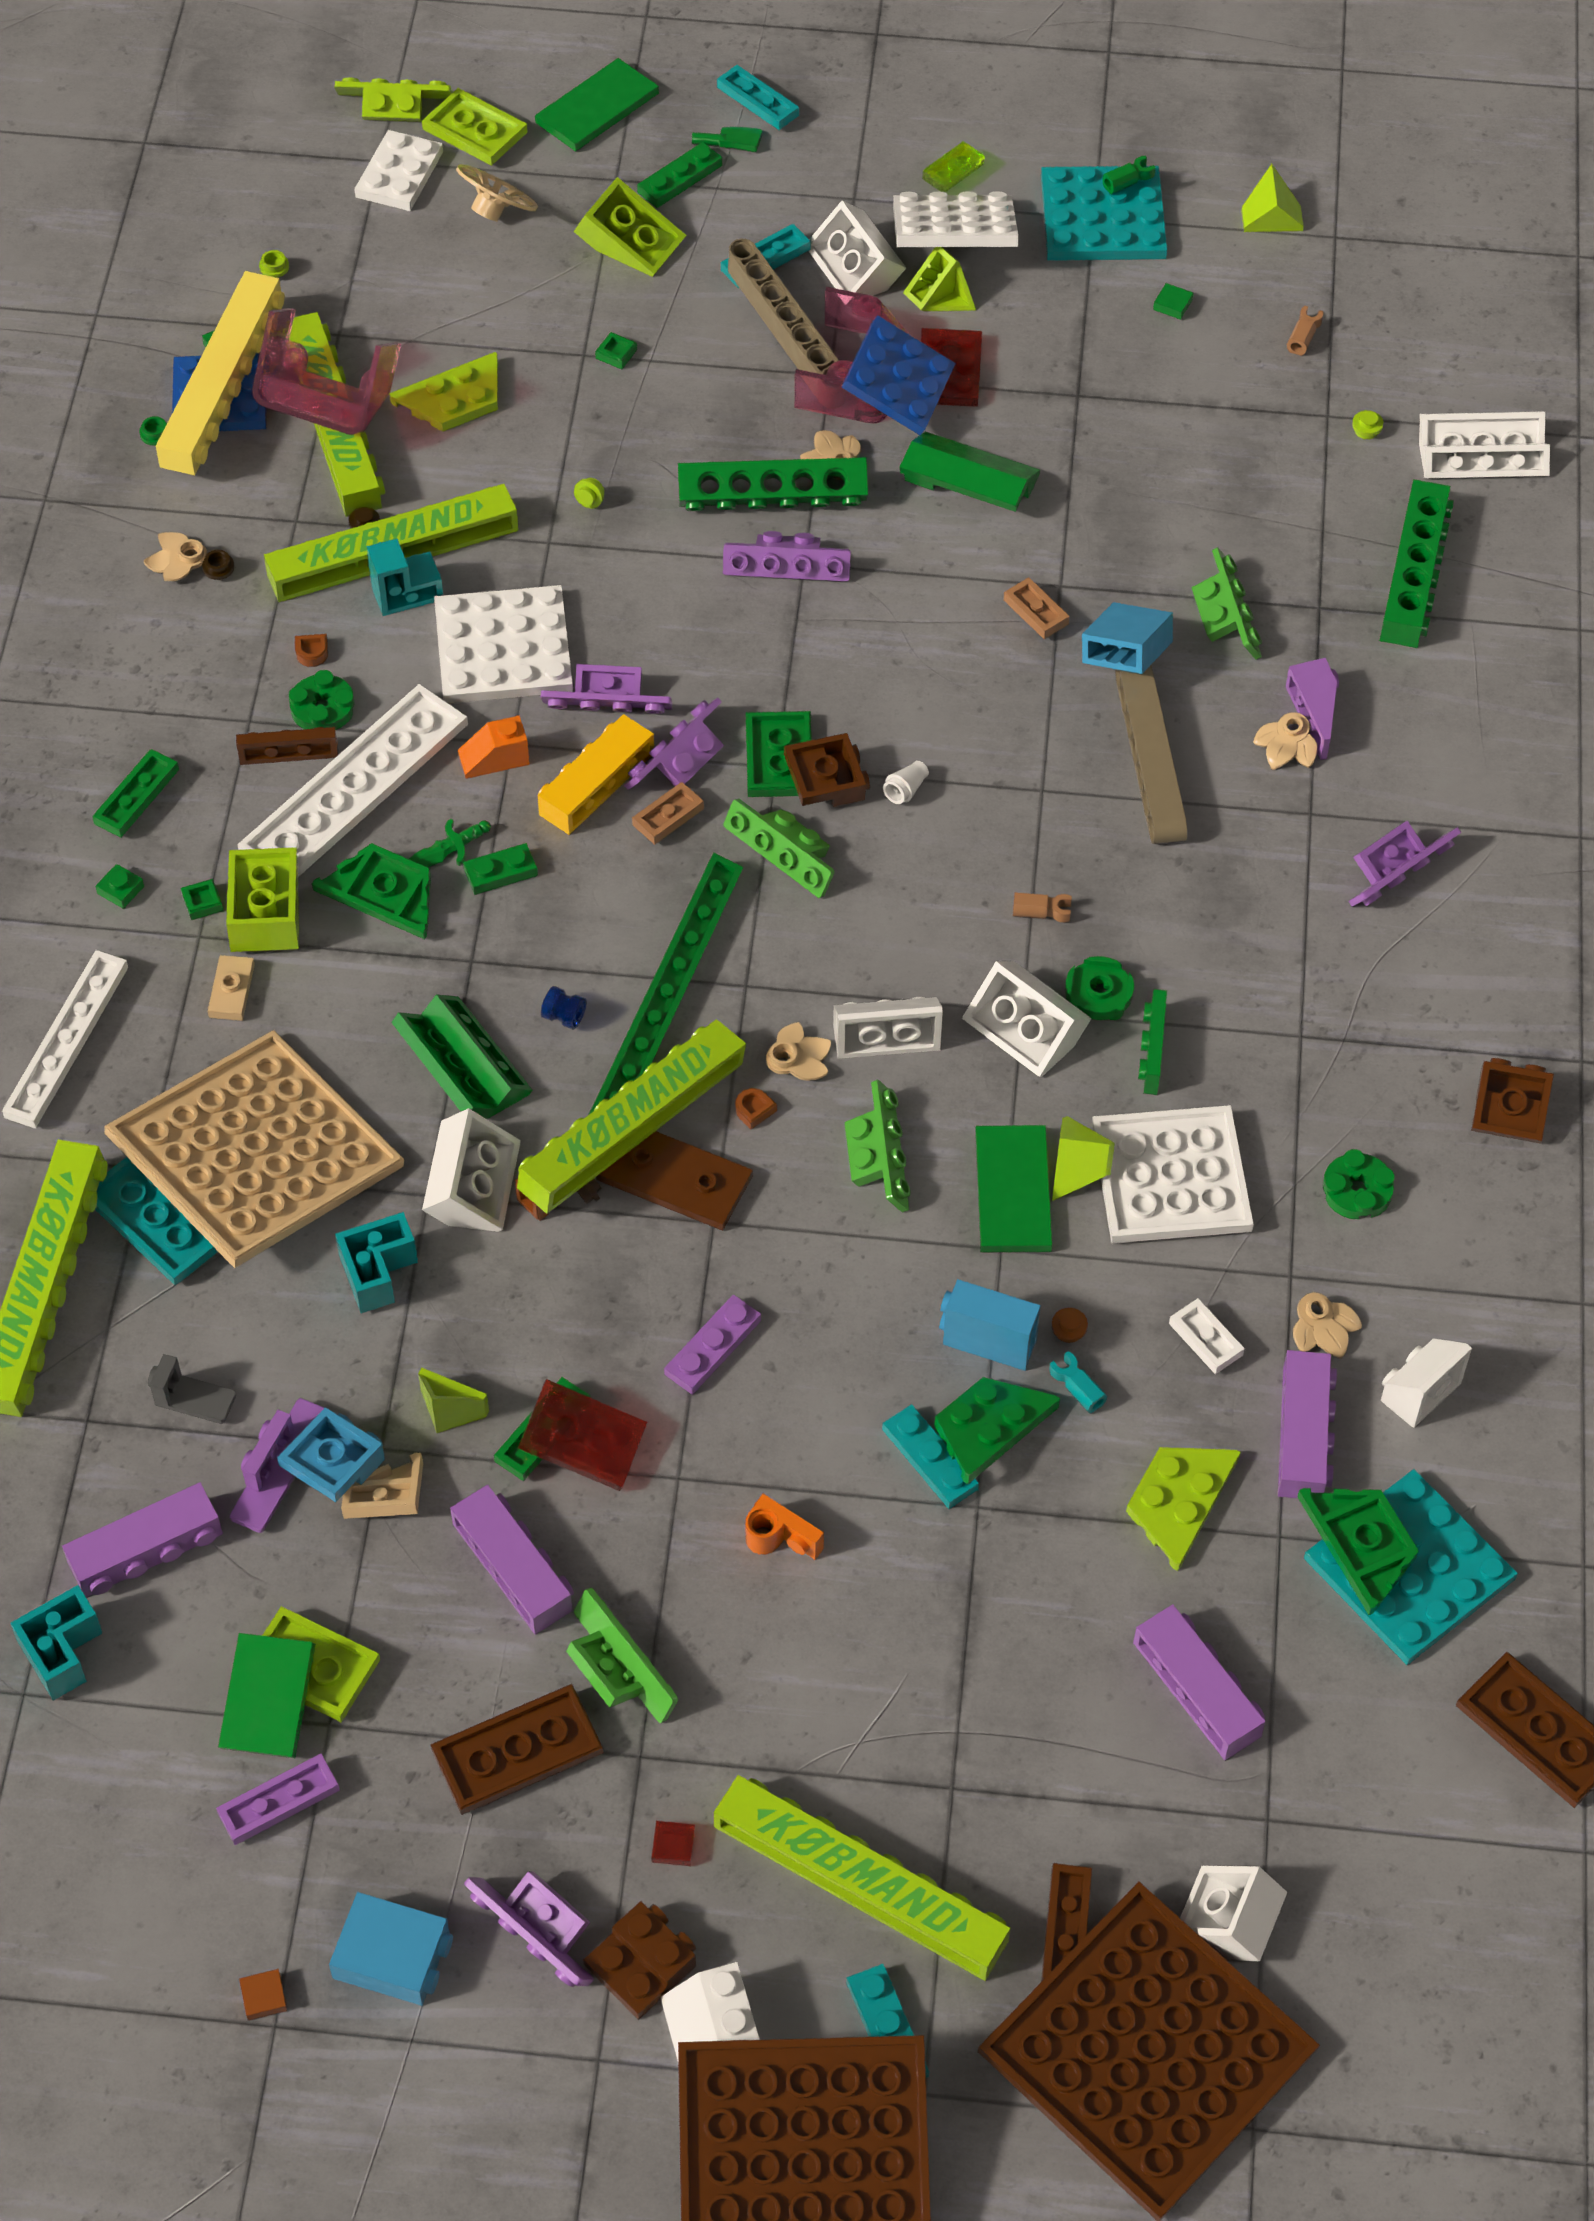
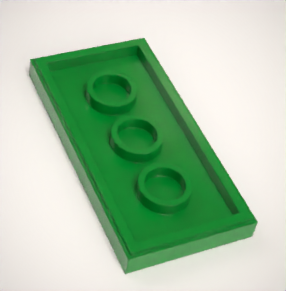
[535,58,659,152]
[975,1125,1052,1252]

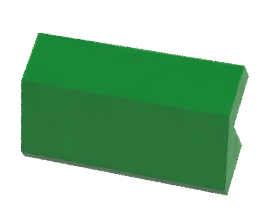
[899,431,1040,512]
[391,994,533,1119]

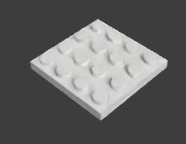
[893,191,1018,247]
[434,585,573,703]
[1092,1105,1254,1244]

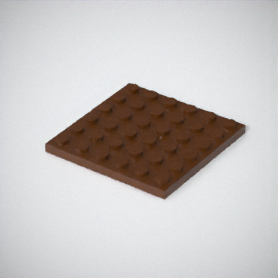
[977,1881,1320,2221]
[678,2035,931,2221]

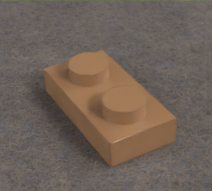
[1004,577,1070,639]
[632,782,704,845]

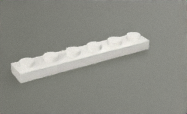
[2,950,128,1129]

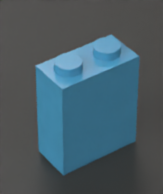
[1082,602,1173,674]
[939,1279,1041,1371]
[329,1892,453,2006]

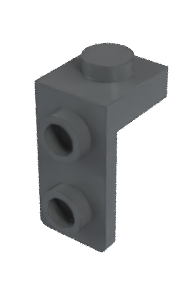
[148,1354,236,1424]

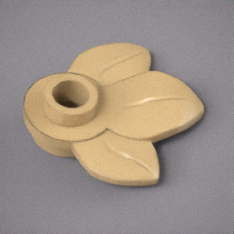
[800,430,861,480]
[144,532,207,581]
[1253,712,1317,770]
[766,1022,831,1081]
[1293,1292,1362,1359]

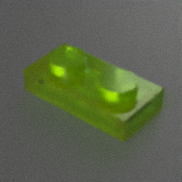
[922,141,985,192]

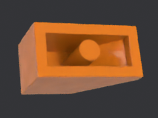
[458,715,530,779]

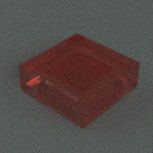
[651,1821,695,1867]

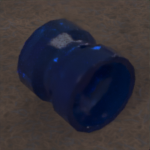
[541,986,587,1030]

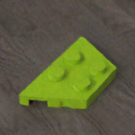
[389,352,498,432]
[1126,1447,1241,1571]

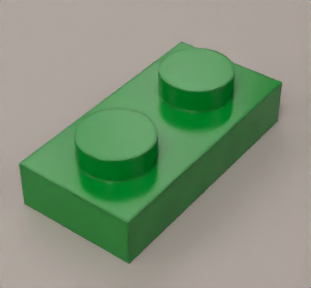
[463,843,538,895]

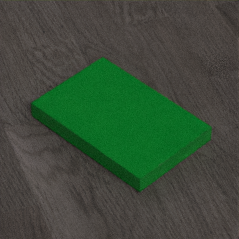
[746,711,812,797]
[218,1633,316,1759]

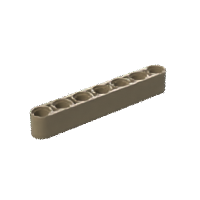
[728,238,847,407]
[1115,665,1187,844]

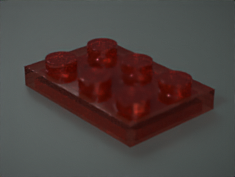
[921,328,982,407]
[518,1379,648,1491]

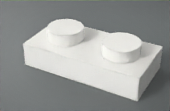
[1169,1298,1245,1375]

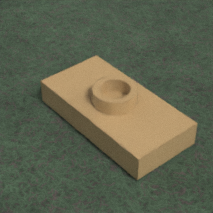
[208,955,255,1021]

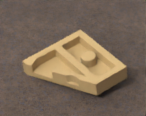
[341,1453,423,1519]

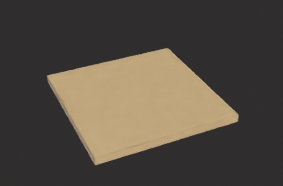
[105,1030,404,1268]

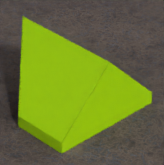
[1241,163,1304,232]
[903,247,976,311]
[1052,1116,1115,1201]
[418,1367,489,1433]

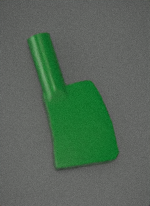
[692,127,762,152]

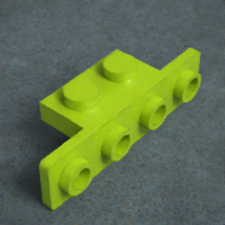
[334,77,453,122]

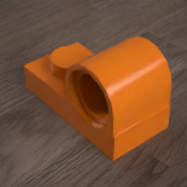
[745,1493,824,1560]

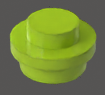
[259,250,289,278]
[1352,410,1384,439]
[574,478,604,509]

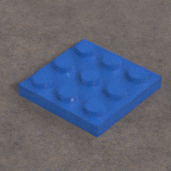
[841,315,956,435]
[172,353,267,431]

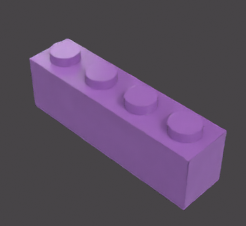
[1278,1350,1337,1498]
[62,1482,223,1598]
[450,1484,574,1635]
[1133,1604,1265,1760]

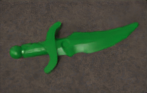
[409,819,491,867]

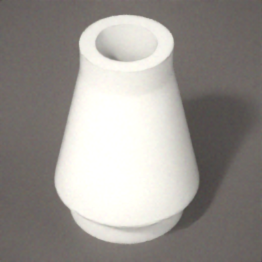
[883,761,929,804]

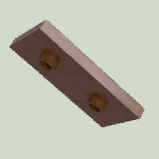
[596,1131,753,1231]
[1456,1652,1594,1809]
[430,1684,604,1815]

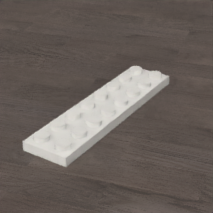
[237,684,468,877]

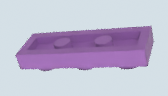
[664,1294,761,1395]
[216,1753,340,1845]

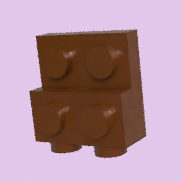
[784,733,870,807]
[1471,1058,1554,1144]
[583,1901,696,2020]

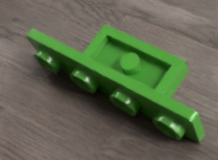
[1191,547,1262,660]
[723,799,835,898]
[844,1079,910,1213]
[566,1588,678,1723]

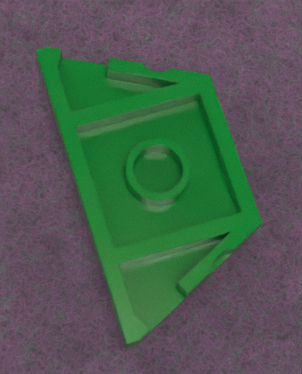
[311,843,431,940]
[934,1377,1060,1484]
[1297,1488,1419,1615]

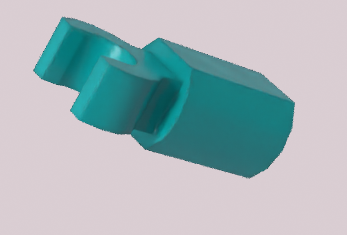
[1049,1351,1108,1413]

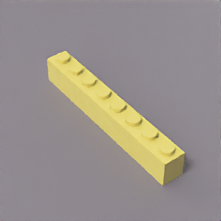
[156,271,285,476]

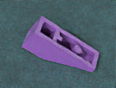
[1285,658,1339,760]

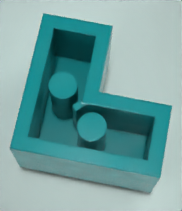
[366,538,443,616]
[335,1212,418,1313]
[10,1585,103,1701]

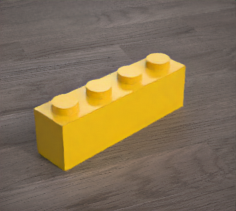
[537,714,654,835]

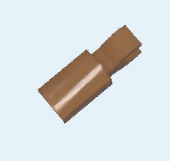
[1287,306,1323,356]
[1013,892,1072,923]

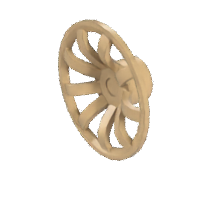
[456,164,538,222]

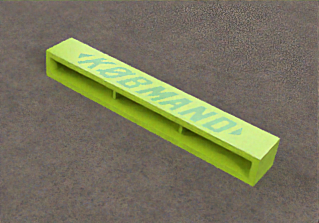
[282,312,385,517]
[264,483,519,602]
[517,1019,746,1214]
[0,1139,108,1417]
[714,1775,1010,1981]

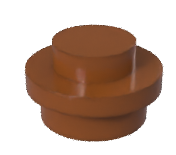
[1052,1308,1088,1343]

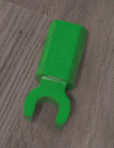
[1102,156,1156,194]

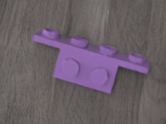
[723,531,851,581]
[540,664,672,714]
[624,697,724,790]
[1348,821,1461,907]
[230,1398,324,1533]
[464,1871,594,1987]

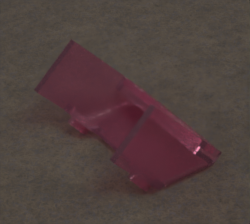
[794,287,910,424]
[252,308,401,435]

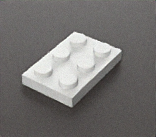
[355,130,443,211]

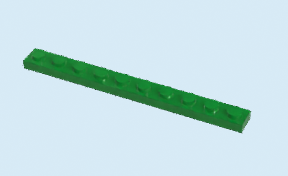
[588,852,743,1115]

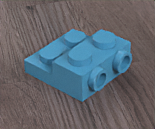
[277,1407,385,1502]

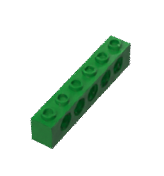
[678,457,868,511]
[1379,479,1454,648]

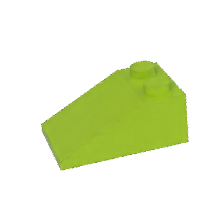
[573,177,687,277]
[226,847,299,952]

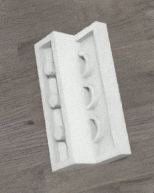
[1419,411,1550,478]

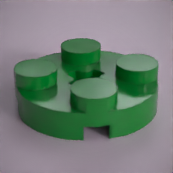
[288,670,355,730]
[1065,956,1134,1020]
[1323,1149,1395,1219]

